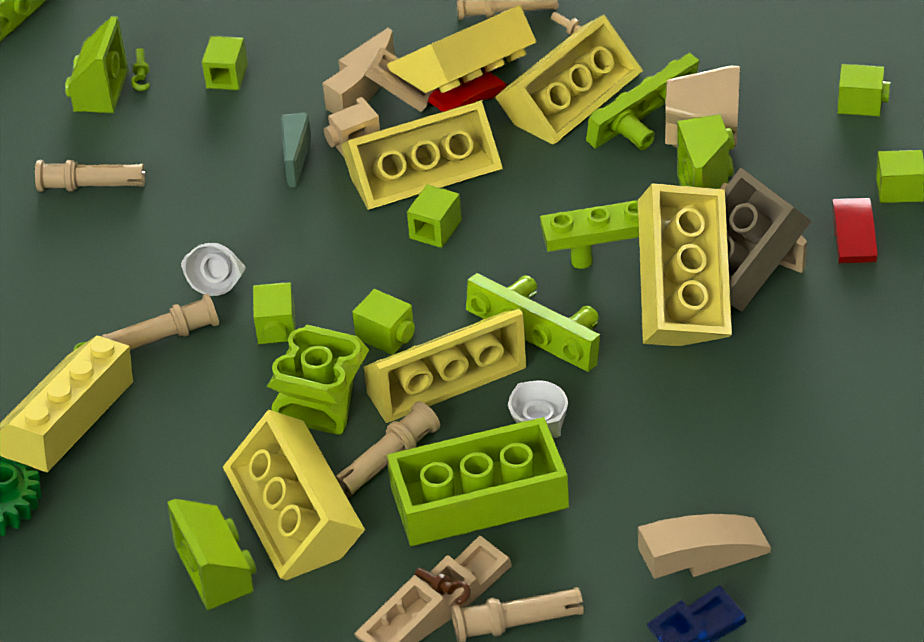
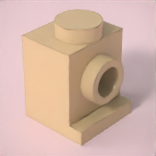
[324,97,380,157]

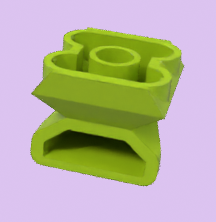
[267,324,369,435]

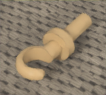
[551,12,581,35]

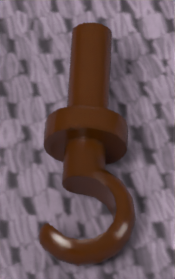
[415,567,471,605]

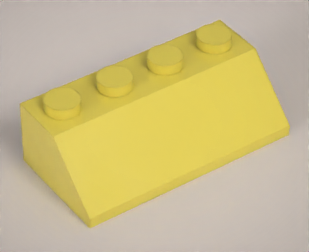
[387,5,536,93]
[495,15,643,145]
[341,101,503,210]
[638,183,732,346]
[363,309,526,423]
[0,335,133,473]
[223,410,365,580]

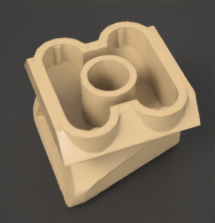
[665,65,740,148]

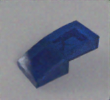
[647,585,747,642]

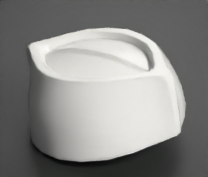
[181,243,246,296]
[508,380,568,438]

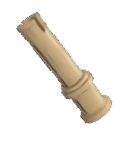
[457,0,558,20]
[35,160,145,192]
[102,293,219,350]
[335,401,440,497]
[451,587,584,642]

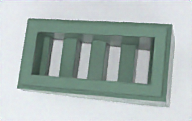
[280,113,311,187]

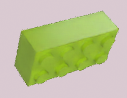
[387,417,569,547]

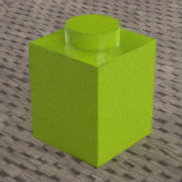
[202,36,248,90]
[837,64,890,116]
[876,150,924,203]
[407,184,462,248]
[253,282,296,344]
[352,289,415,355]

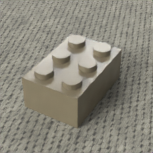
[724,168,812,312]

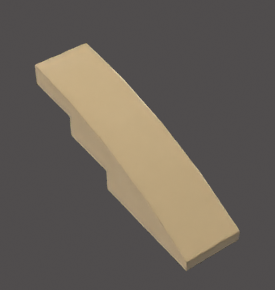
[355,536,512,642]

